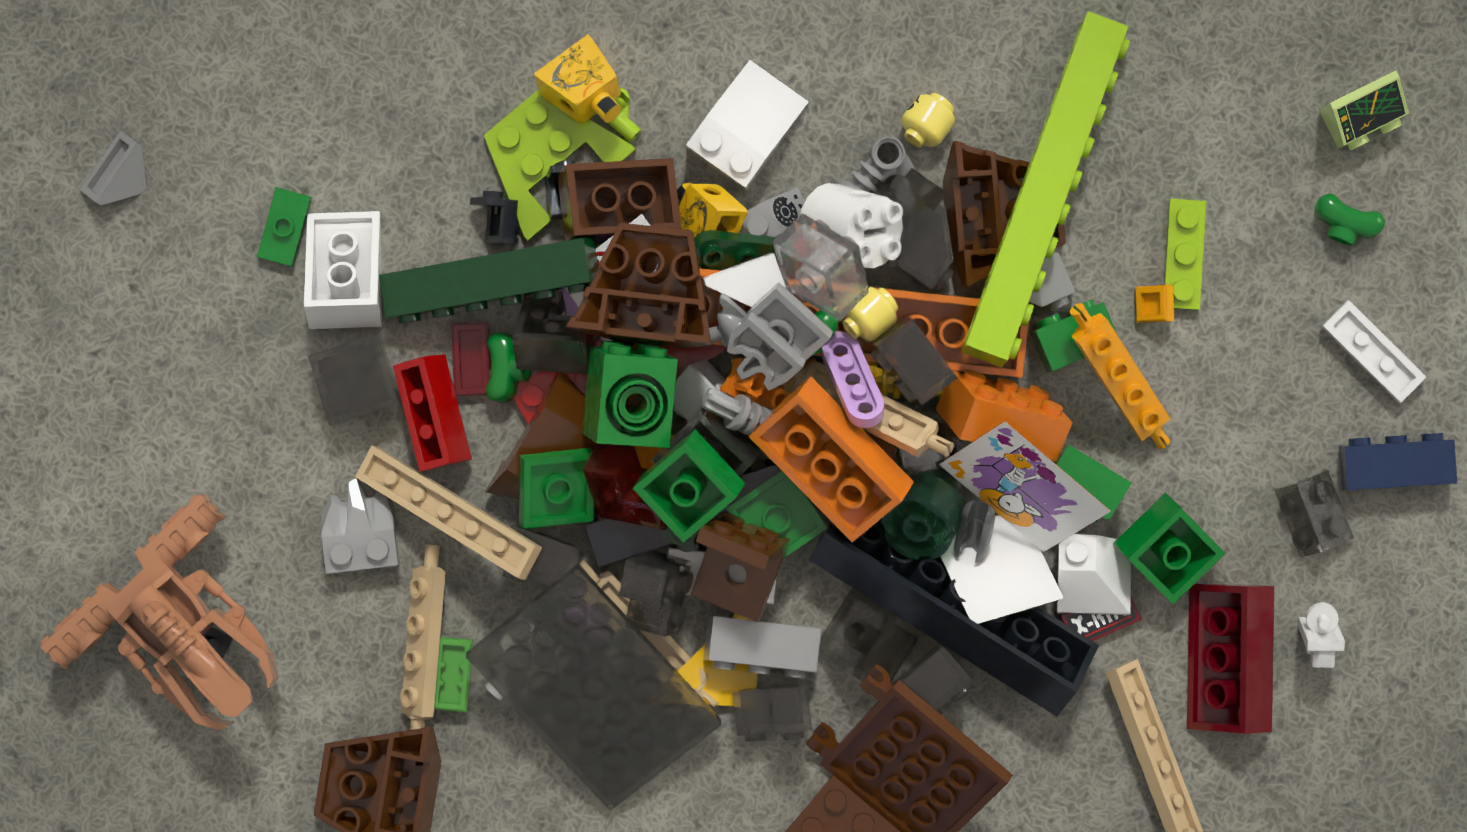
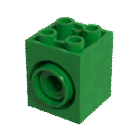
[582,340,678,448]

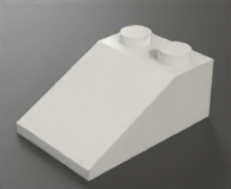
[686,60,808,191]
[304,211,383,329]

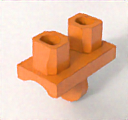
[719,358,789,409]

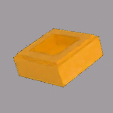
[1135,285,1174,323]

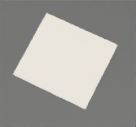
[931,515,1063,624]

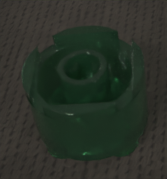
[882,471,966,560]

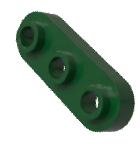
[694,230,796,274]

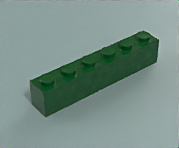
[379,238,599,324]

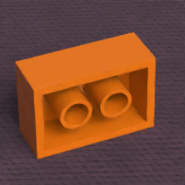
[936,370,1073,462]

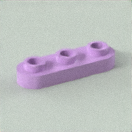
[822,331,884,428]

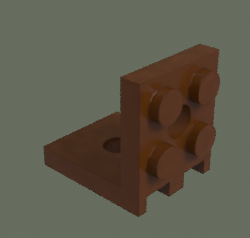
[690,512,790,622]

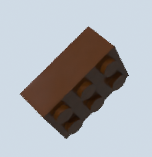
[557,158,682,244]

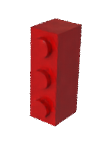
[393,354,472,472]

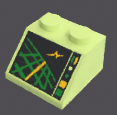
[1319,71,1409,151]

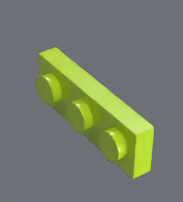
[1164,199,1207,310]

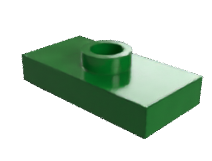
[257,187,312,267]

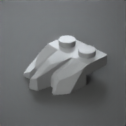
[727,282,833,391]
[321,478,400,574]

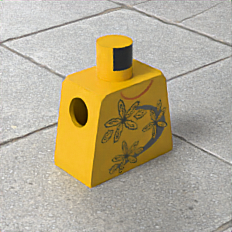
[534,34,621,123]
[677,183,748,255]

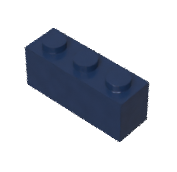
[1339,433,1457,490]

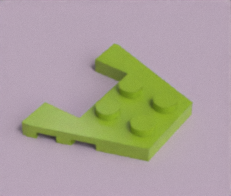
[484,90,636,241]

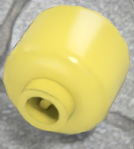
[901,93,955,148]
[842,287,898,341]

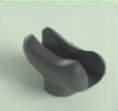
[954,500,995,563]

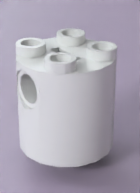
[799,183,903,268]

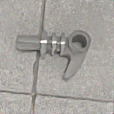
[839,137,919,201]
[701,388,774,444]

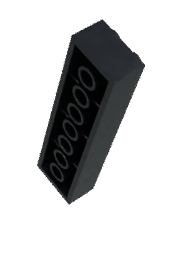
[808,513,1099,717]

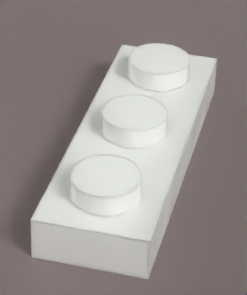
[1321,300,1426,403]

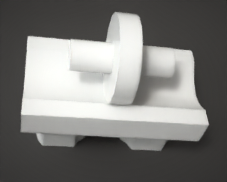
[1298,602,1345,668]

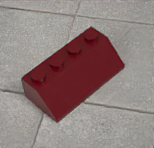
[1187,584,1274,734]

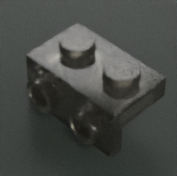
[1275,470,1354,557]

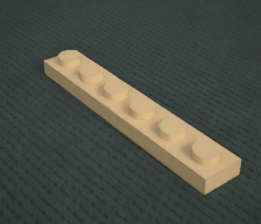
[355,445,543,580]
[1105,659,1203,832]

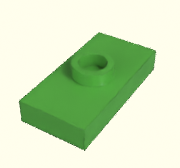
[434,636,474,712]

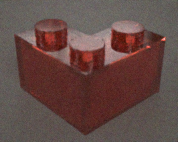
[583,444,667,530]

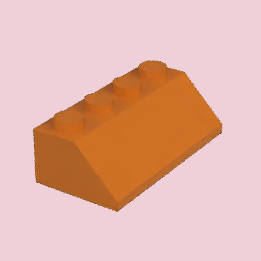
[749,376,914,542]

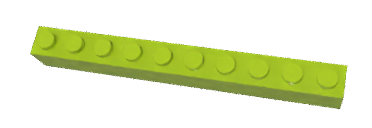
[961,11,1130,368]

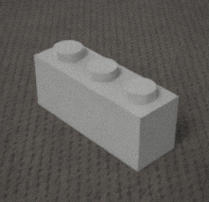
[703,616,821,679]

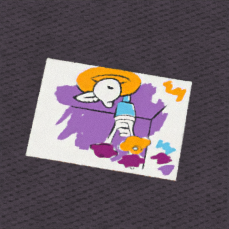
[939,421,1111,552]

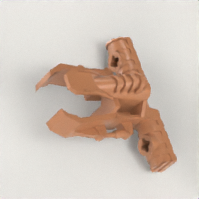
[40,494,279,730]

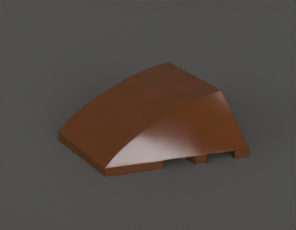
[943,141,1066,287]
[566,223,712,349]
[485,368,635,514]
[314,726,441,832]

